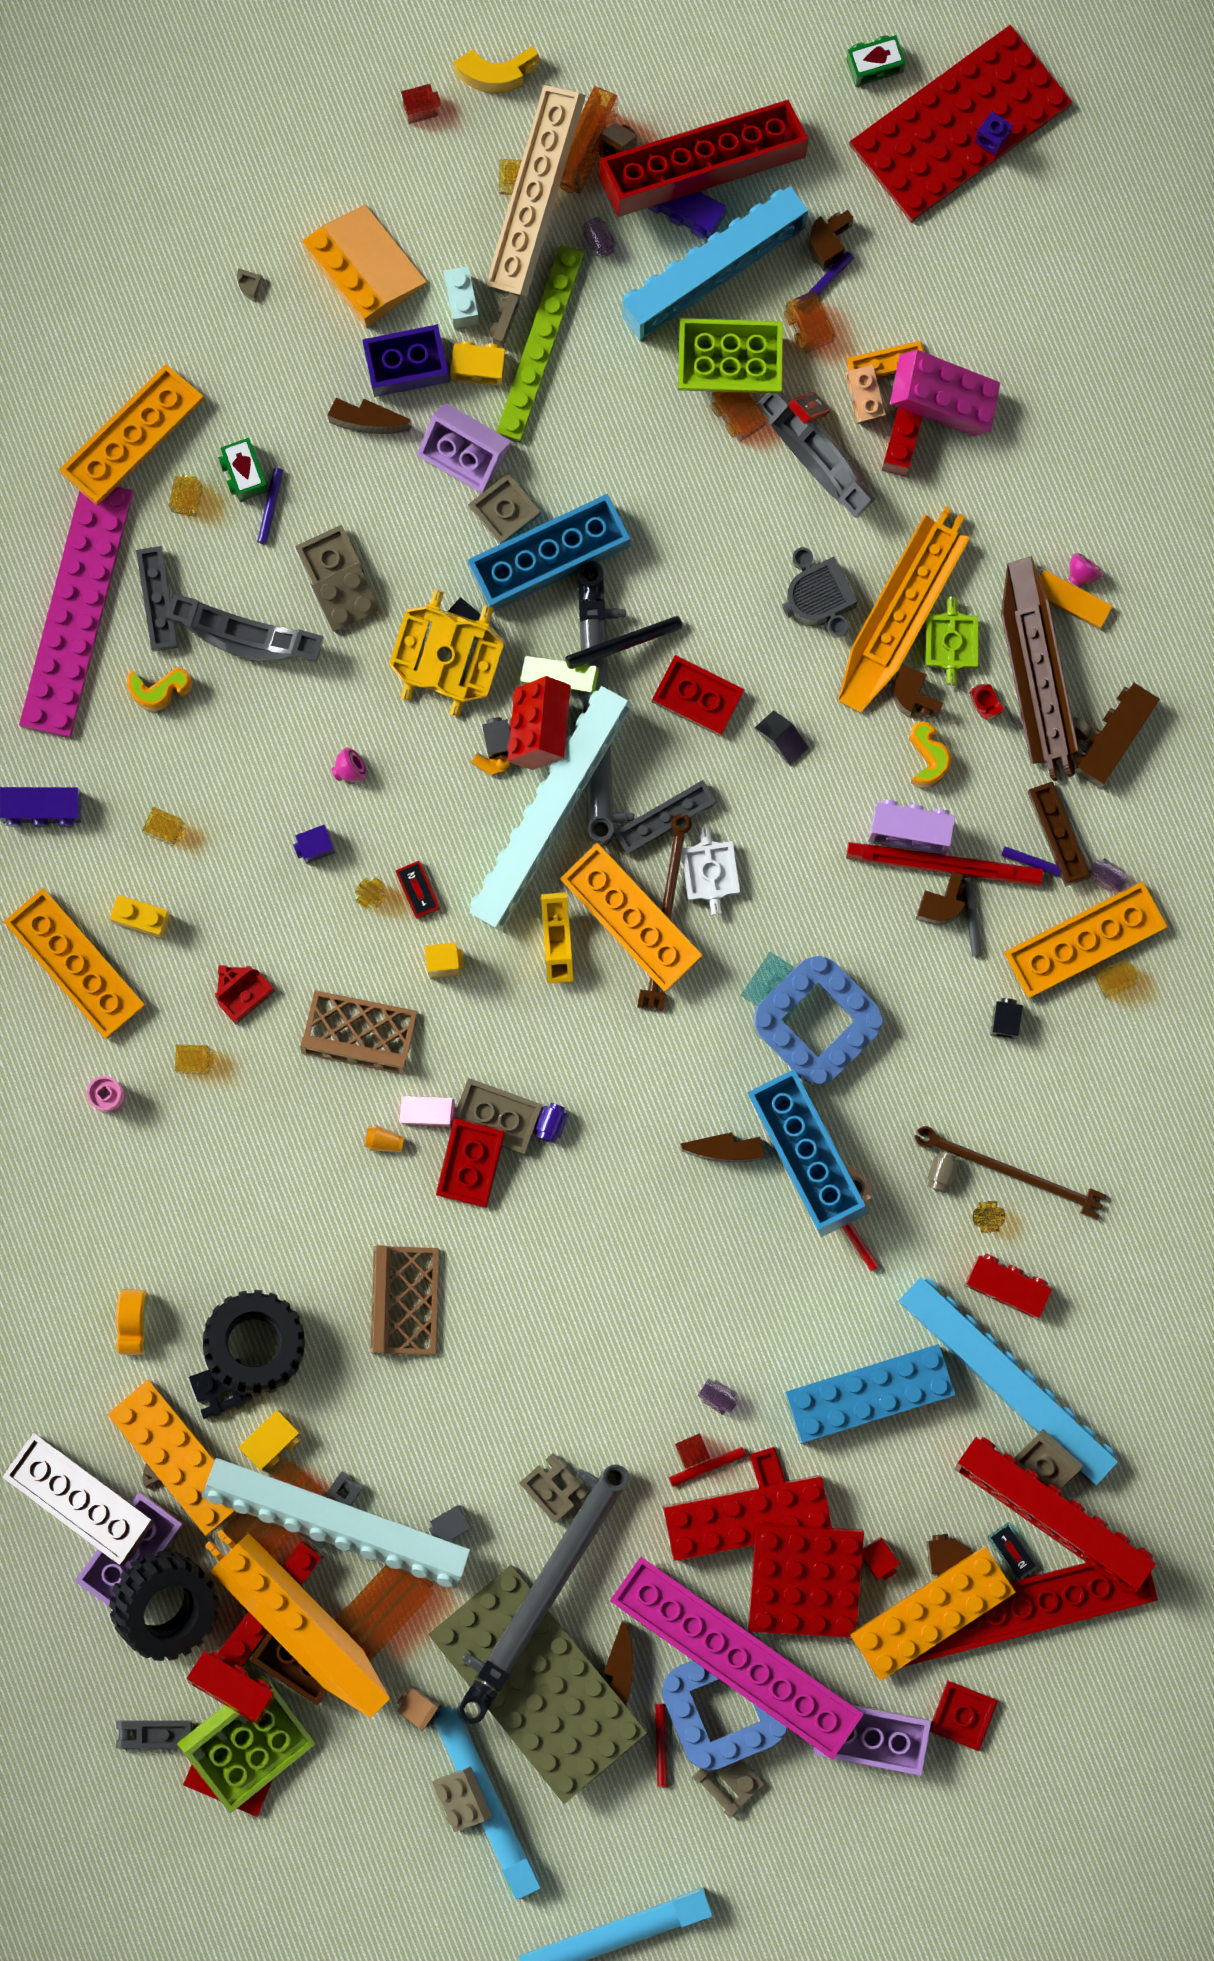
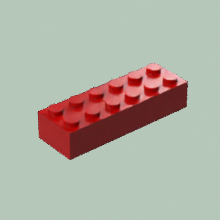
[663,1475,832,1561]

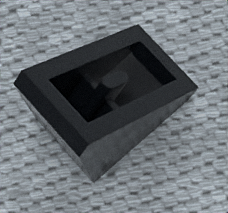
[754,710,809,766]

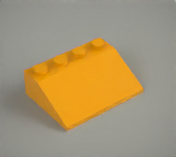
[302,205,427,328]

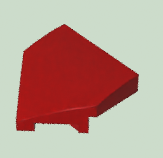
[215,965,275,1025]

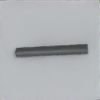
[962,878,982,957]

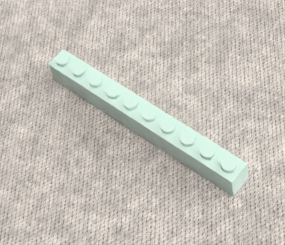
[469,686,633,931]
[201,1458,470,1588]

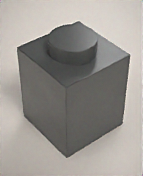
[482,717,510,759]
[429,1505,472,1542]

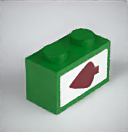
[846,35,906,87]
[218,438,268,502]

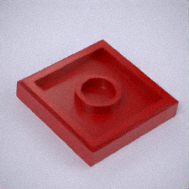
[929,1680,998,1751]

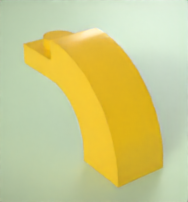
[453,46,539,93]
[541,892,574,984]

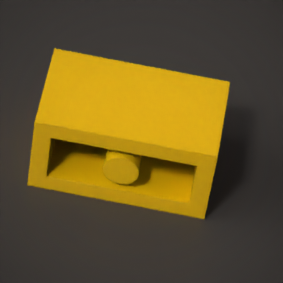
[450,341,506,386]
[110,895,171,939]
[424,942,465,979]
[238,1410,301,1471]

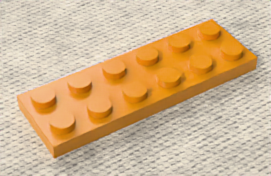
[59,364,204,506]
[560,843,704,992]
[1003,881,1167,1000]
[3,888,146,1040]
[107,1380,236,1537]
[850,1546,1016,1681]

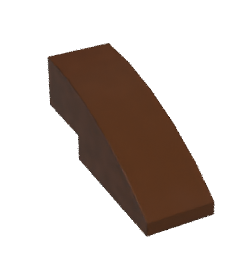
[327,397,412,434]
[680,1132,765,1162]
[604,1620,633,1705]

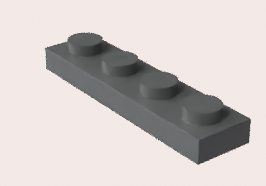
[136,546,178,652]
[614,780,717,855]

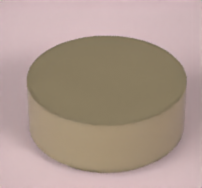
[1073,717,1092,741]

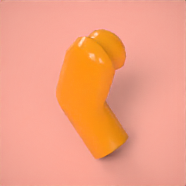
[470,752,511,775]

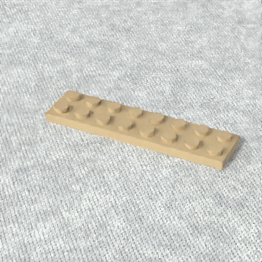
[486,85,586,297]

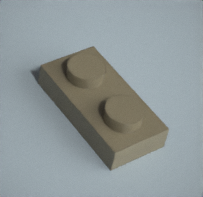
[490,292,520,348]

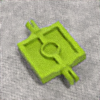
[925,597,978,686]

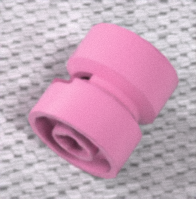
[87,1076,126,1114]

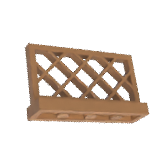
[300,990,417,1075]
[370,1245,439,1355]

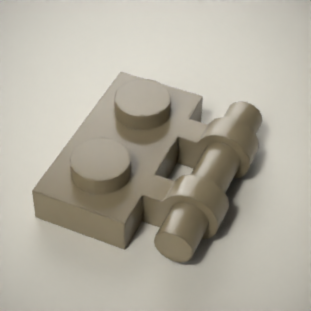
[519,1453,588,1523]

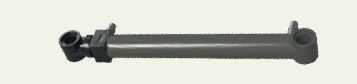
[578,561,634,846]
[457,1464,629,1724]

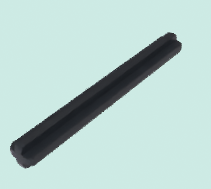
[565,616,683,669]

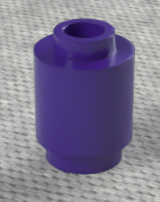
[536,1103,569,1144]

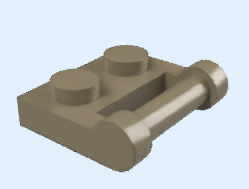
[692,1760,764,1818]

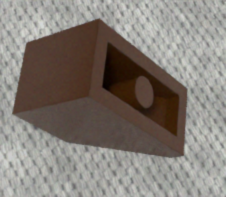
[599,122,637,158]
[926,1534,973,1574]

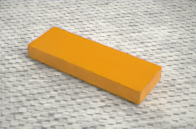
[846,340,924,379]
[1040,570,1113,630]

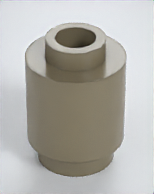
[927,1152,960,1193]

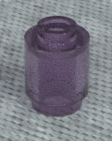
[582,217,617,257]
[1089,857,1129,894]
[698,1378,739,1415]

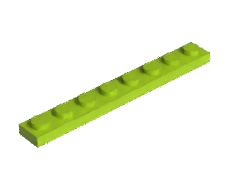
[496,244,584,443]

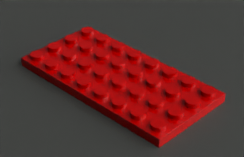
[849,25,1072,222]

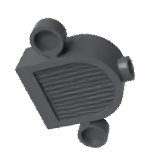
[782,547,858,638]

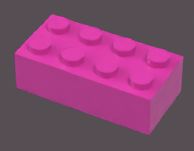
[890,350,1001,436]

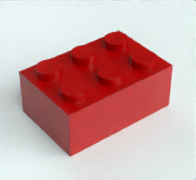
[508,676,571,770]

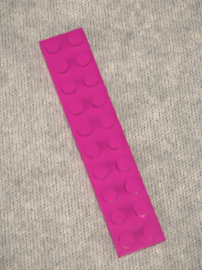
[19,487,133,738]
[610,1557,864,1760]

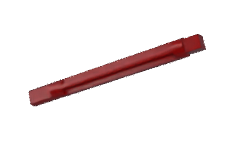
[846,842,1043,887]

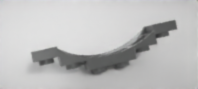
[756,392,875,518]
[166,593,324,663]

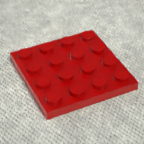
[748,1523,864,1638]

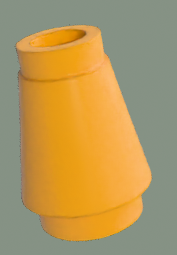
[364,1125,404,1152]

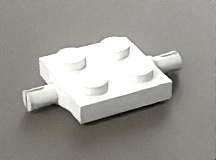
[681,826,740,916]

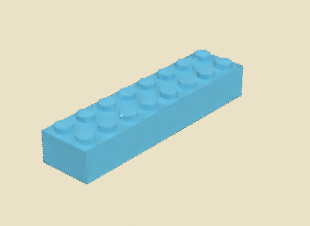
[622,186,808,341]

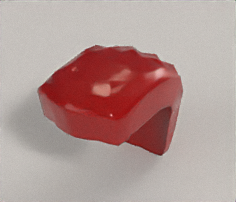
[969,683,1005,720]

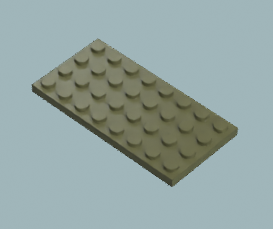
[428,1565,648,1804]

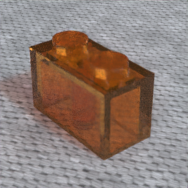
[783,290,836,354]
[710,392,766,442]

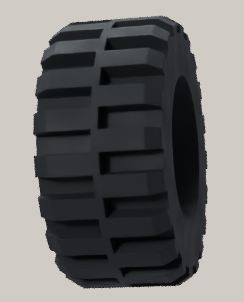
[203,1290,305,1396]
[109,1551,219,1661]

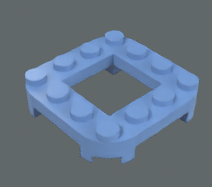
[753,956,883,1084]
[662,1660,787,1771]

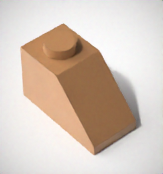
[397,1687,440,1731]

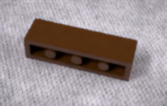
[1075,682,1160,789]

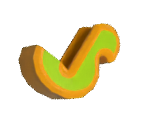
[127,667,193,712]
[909,721,951,788]
[116,1289,149,1355]

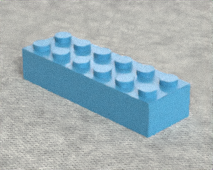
[467,494,630,612]
[747,1069,869,1237]
[784,1344,955,1444]

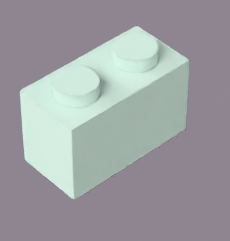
[443,266,479,329]

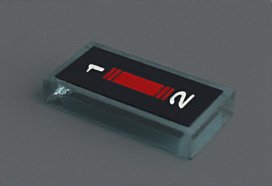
[986,1522,1040,1580]

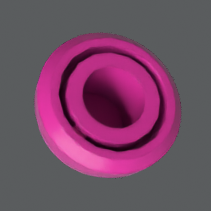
[1068,553,1103,588]
[332,747,366,782]

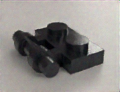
[189,1359,254,1419]

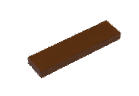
[1027,781,1091,887]

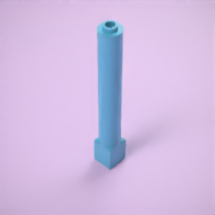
[433,1705,541,1900]
[518,1887,712,1961]

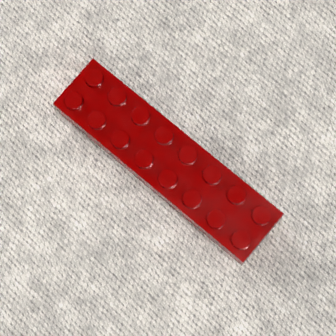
[598,99,809,217]
[954,1437,1156,1595]

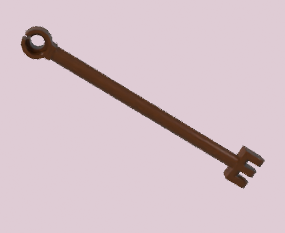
[637,813,692,1012]
[914,1126,1107,1220]

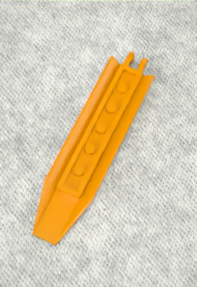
[838,506,970,713]
[205,1529,390,1718]

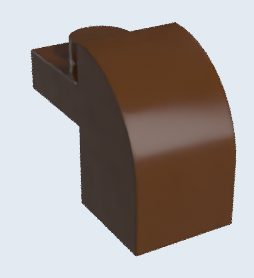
[809,210,854,270]
[893,665,943,718]
[916,872,965,925]

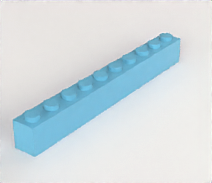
[898,1277,1118,1485]

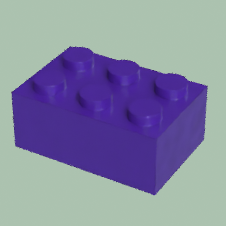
[362,324,449,397]

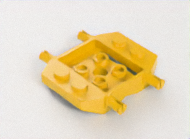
[389,589,505,717]

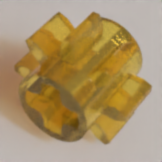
[354,877,387,910]
[973,1201,1005,1233]

